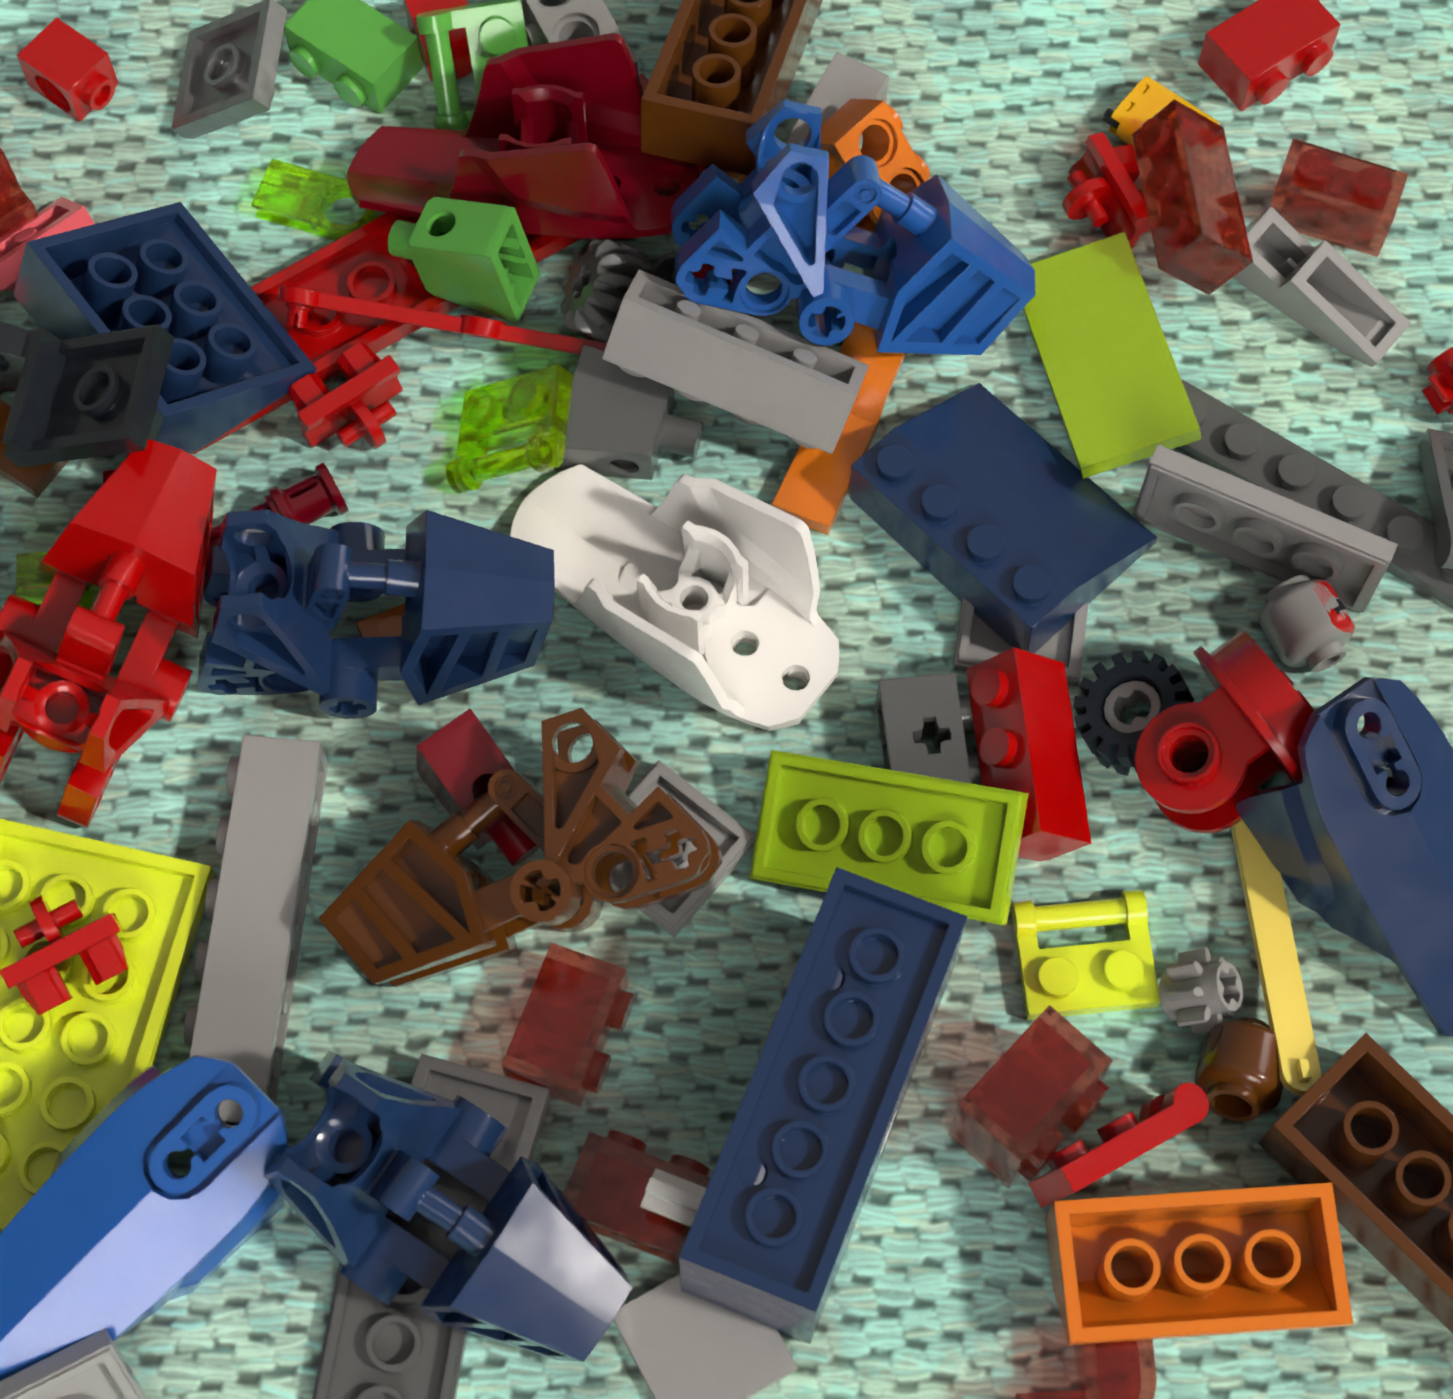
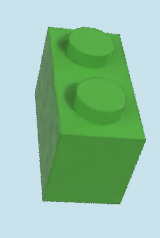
[284,0,423,115]

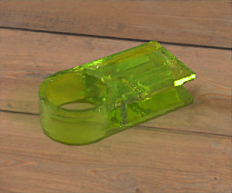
[251,159,377,241]

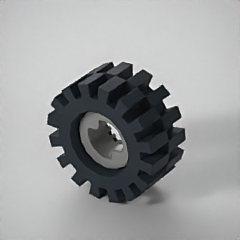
[1073,650,1195,776]

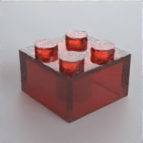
[948,1005,1113,1189]

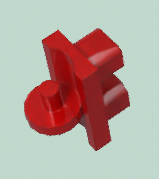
[1062,132,1169,249]
[289,342,403,450]
[0,894,129,1015]

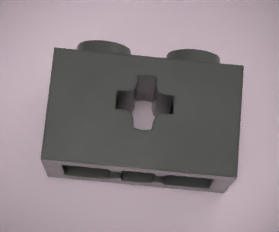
[876,673,982,785]

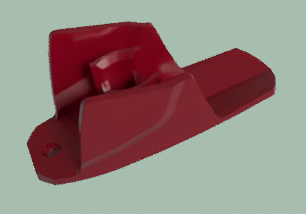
[347,33,699,239]

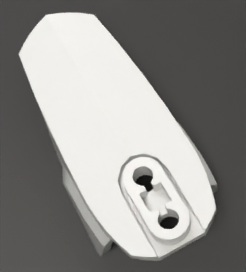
[510,464,839,731]

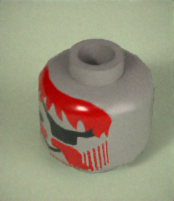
[1259,574,1355,673]

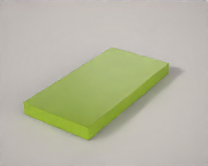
[1023,232,1202,479]
[749,750,1029,925]

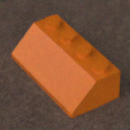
[1045,1183,1353,1345]

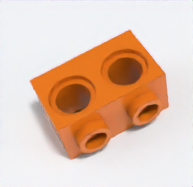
[820,99,931,232]

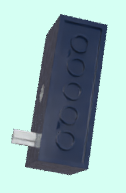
[640,867,968,1344]

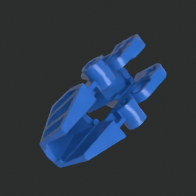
[671,99,1035,355]

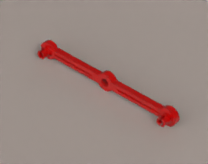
[277,285,607,355]

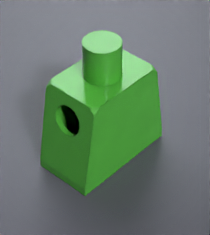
[388,197,540,323]

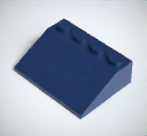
[13,202,316,453]
[850,383,1157,653]

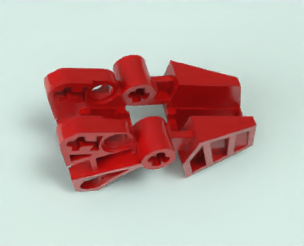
[0,439,217,828]

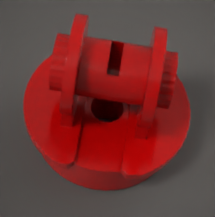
[1135,630,1314,833]

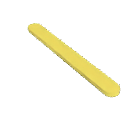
[1231,788,1322,1096]

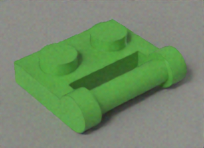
[416,0,528,130]

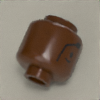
[1195,1017,1284,1122]

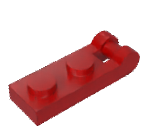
[1028,1082,1209,1208]

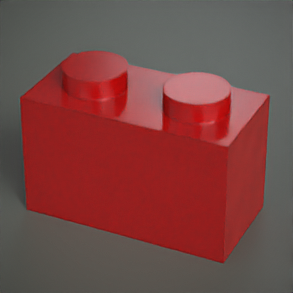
[1198,0,1341,111]

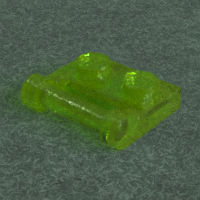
[446,364,573,494]

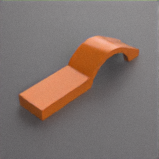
[772,322,907,535]

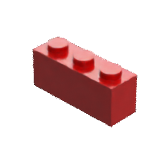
[966,647,1092,861]

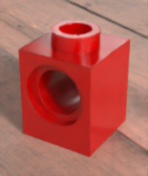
[16,17,119,122]

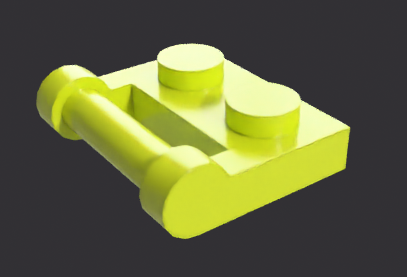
[1011,889,1160,1020]

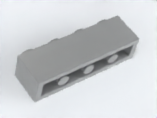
[602,270,869,454]

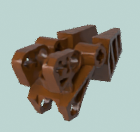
[318,708,723,988]

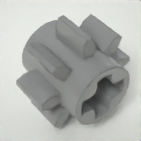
[1159,948,1243,1035]

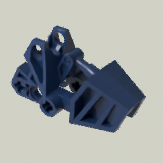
[197,510,555,719]
[263,1051,633,1362]

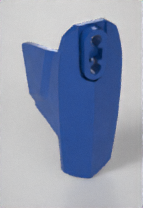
[0,1055,288,1381]

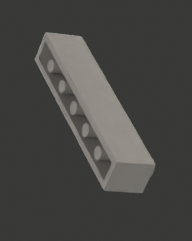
[184,735,328,1126]

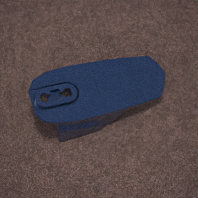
[1236,677,1453,1036]

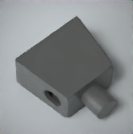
[551,345,703,480]

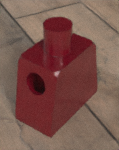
[416,709,539,867]

